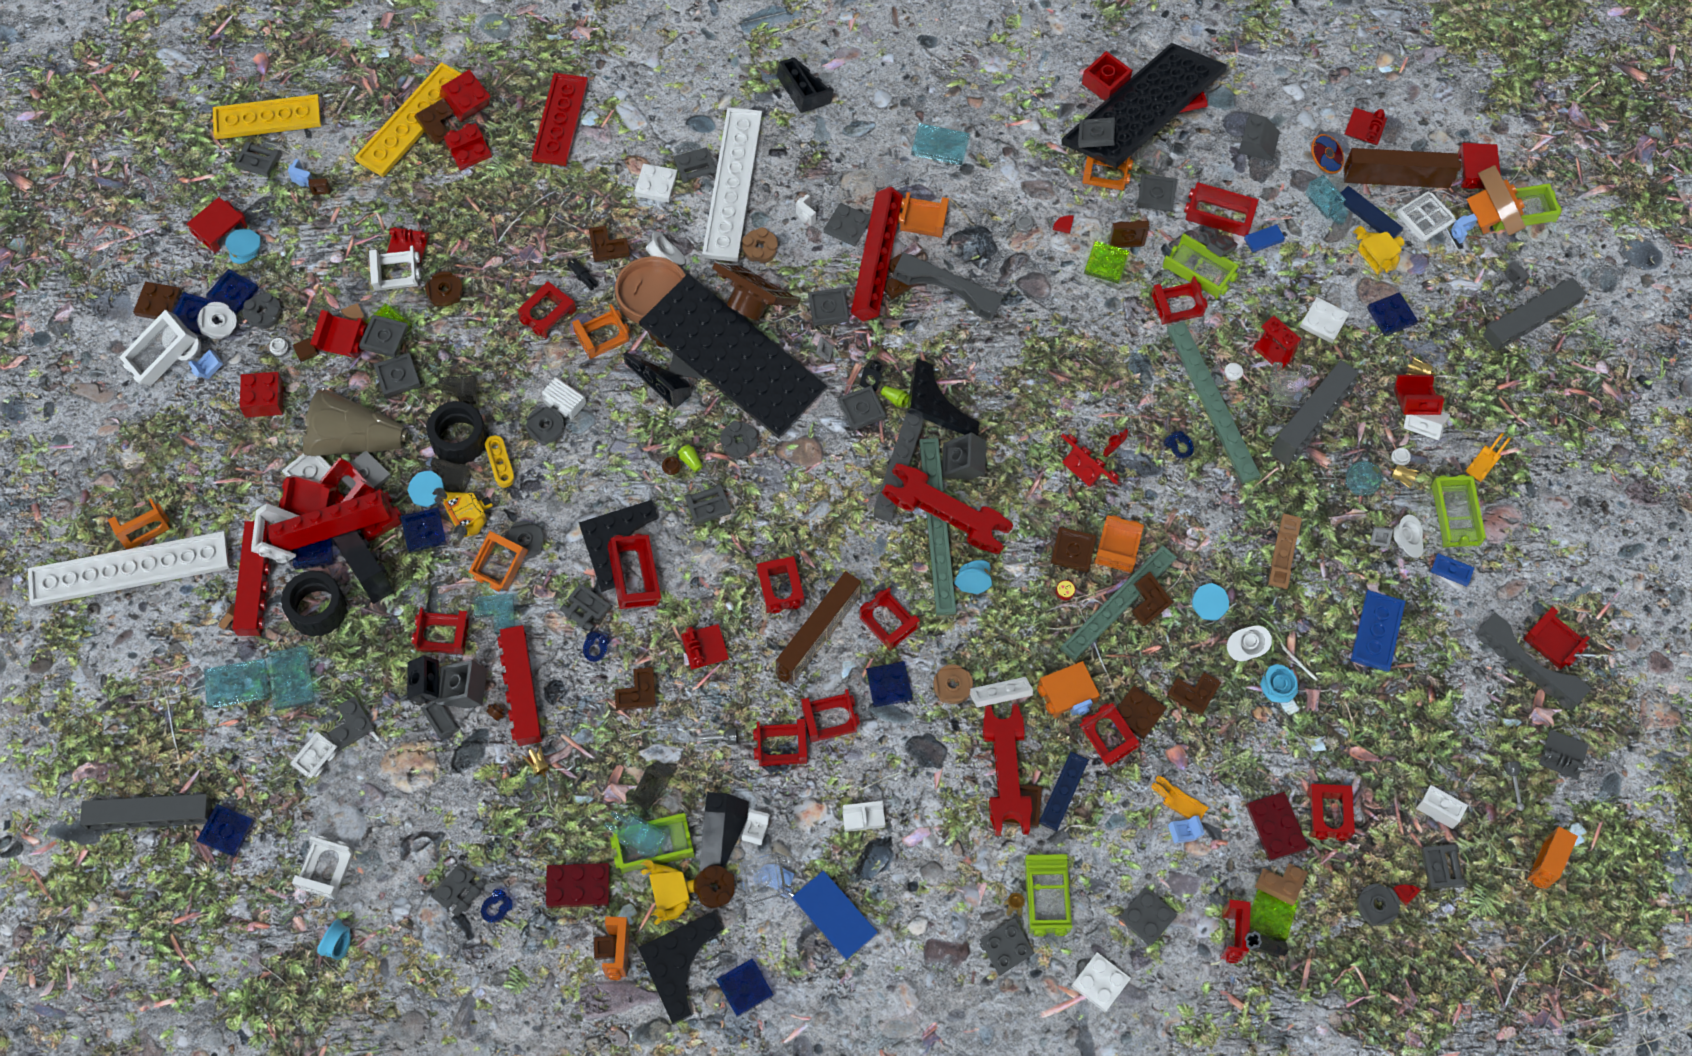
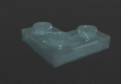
[474,594,515,634]

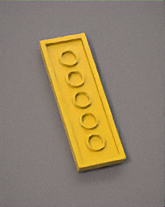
[213,94,321,140]

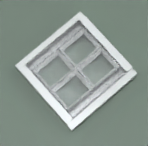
[1396,191,1456,242]

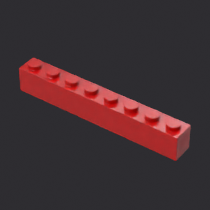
[851,186,903,322]

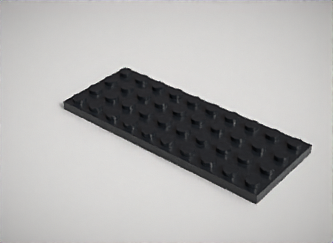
[1061,43,1227,168]
[639,273,827,439]

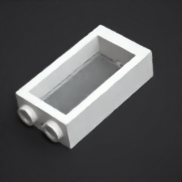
[119,310,196,387]

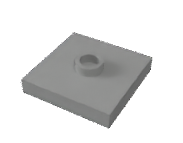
[341,451,392,489]

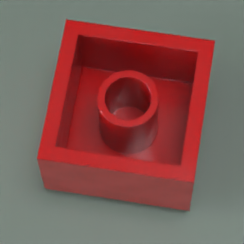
[1082,51,1133,101]
[439,69,491,123]
[239,372,284,418]

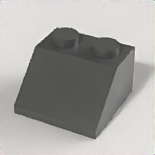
[1238,113,1280,161]
[942,433,986,480]
[436,660,487,709]

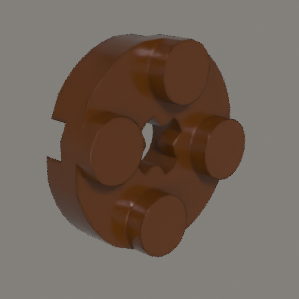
[425,271,463,306]
[693,865,735,908]

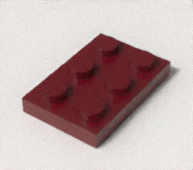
[1246,791,1308,862]
[546,863,610,908]

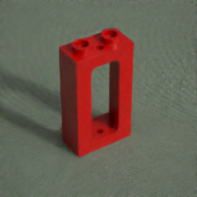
[1184,182,1259,237]
[608,534,661,609]

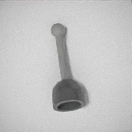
[689,728,738,744]
[1504,761,1525,811]

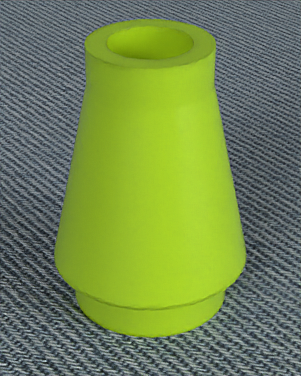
[881,385,909,408]
[677,444,704,473]

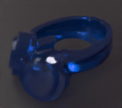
[1164,431,1194,459]
[583,631,611,662]
[481,889,513,923]

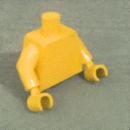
[1353,226,1405,275]
[640,860,694,925]

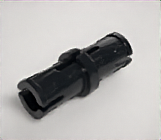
[567,258,598,290]

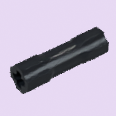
[1245,931,1288,958]

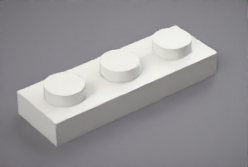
[970,677,1033,708]

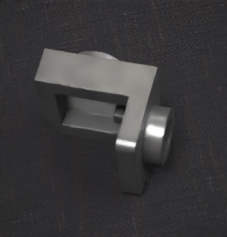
[1504,261,1530,294]

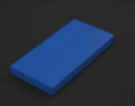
[1350,590,1406,672]
[792,870,878,961]

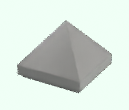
[816,337,833,362]
[1370,526,1393,547]

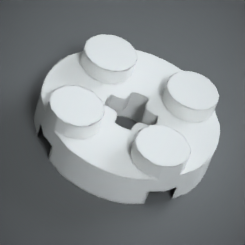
[197,302,237,339]

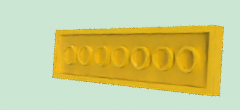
[354,62,462,178]

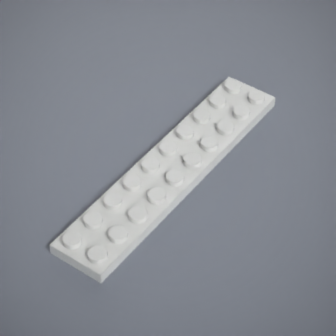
[702,107,762,262]
[28,531,229,607]

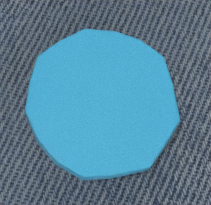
[225,229,261,264]
[407,471,444,507]
[954,560,992,594]
[1192,583,1229,621]
[1260,664,1298,703]
[317,918,350,960]

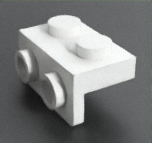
[290,732,337,779]

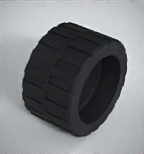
[426,401,488,465]
[281,570,347,637]

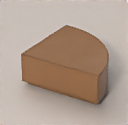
[341,303,365,321]
[218,603,235,630]

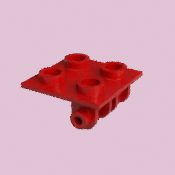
[1344,107,1387,145]
[386,226,429,264]
[681,624,729,670]

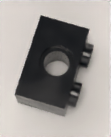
[407,656,439,704]

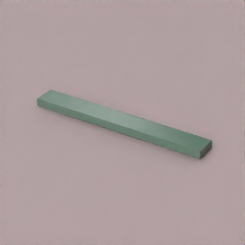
[1060,545,1177,662]

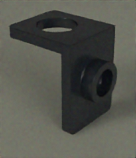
[860,360,888,391]

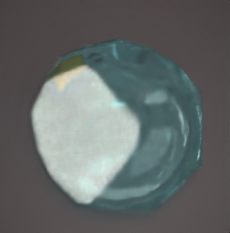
[1345,461,1383,496]

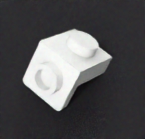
[796,194,816,226]
[742,809,770,845]

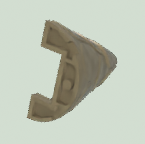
[303,388,408,456]

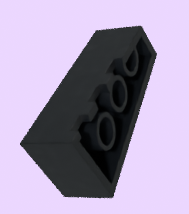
[332,529,394,604]

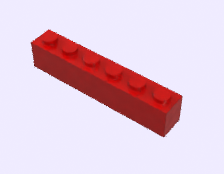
[268,490,390,551]
[232,521,271,636]
[497,625,542,746]

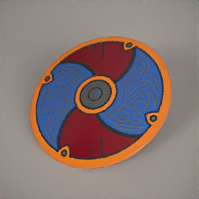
[1311,134,1344,174]

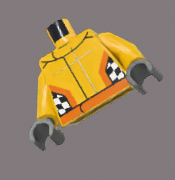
[432,487,493,540]

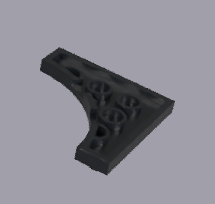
[907,358,979,436]
[579,500,658,592]
[638,911,723,1025]

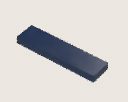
[1336,185,1403,239]
[1039,751,1089,832]

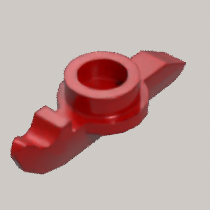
[1103,429,1128,457]

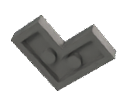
[328,696,375,751]

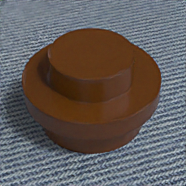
[662,457,681,475]
[486,703,505,721]

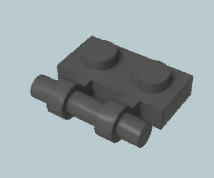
[1198,228,1238,257]
[560,583,611,632]
[431,864,485,917]

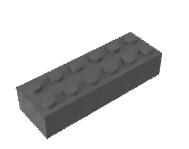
[1270,360,1359,466]

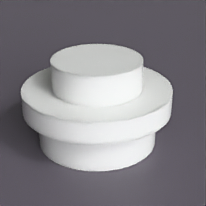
[269,338,289,356]
[1224,363,1243,381]
[1391,448,1411,466]

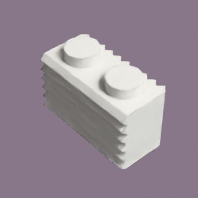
[542,377,586,419]

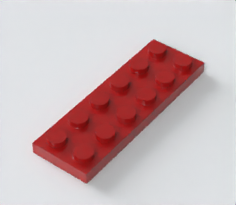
[531,73,588,166]

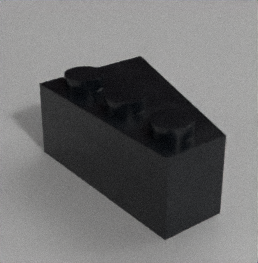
[777,57,834,113]

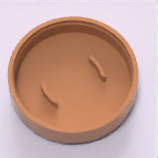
[615,256,686,324]

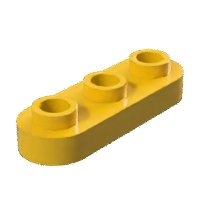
[485,435,515,488]

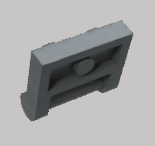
[234,141,282,177]
[674,147,716,183]
[684,483,731,526]
[1421,845,1467,889]

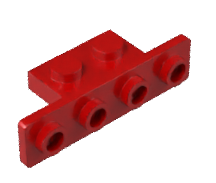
[1061,433,1122,487]

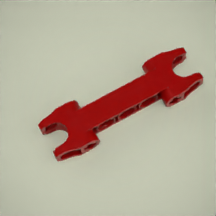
[881,463,1013,554]
[982,703,1032,836]

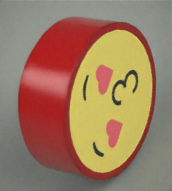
[1056,580,1076,601]

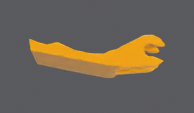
[1465,432,1511,483]
[1151,776,1209,821]

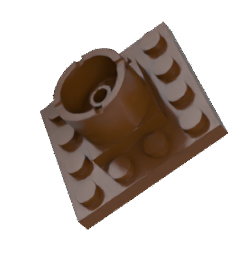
[712,262,801,320]

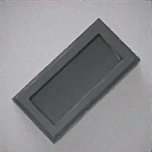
[421,699,459,741]

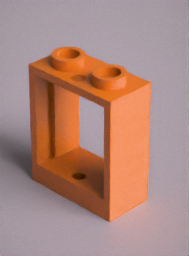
[469,531,528,592]
[1527,826,1578,889]

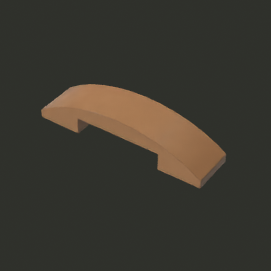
[1478,165,1526,236]
[1268,513,1302,589]

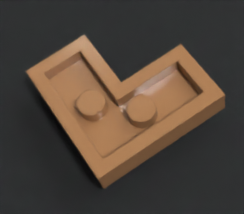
[1255,863,1308,906]

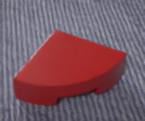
[1053,215,1074,234]
[1393,884,1421,905]

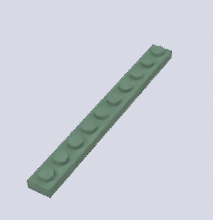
[1167,321,1261,484]
[919,438,956,616]

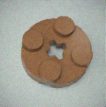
[742,227,778,263]
[933,664,973,704]

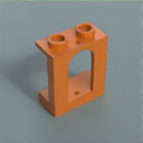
[1082,156,1133,191]
[572,304,630,359]
[108,498,170,550]

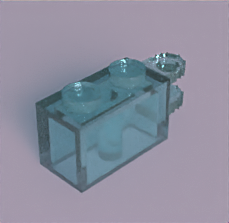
[1305,174,1349,225]
[604,810,666,858]

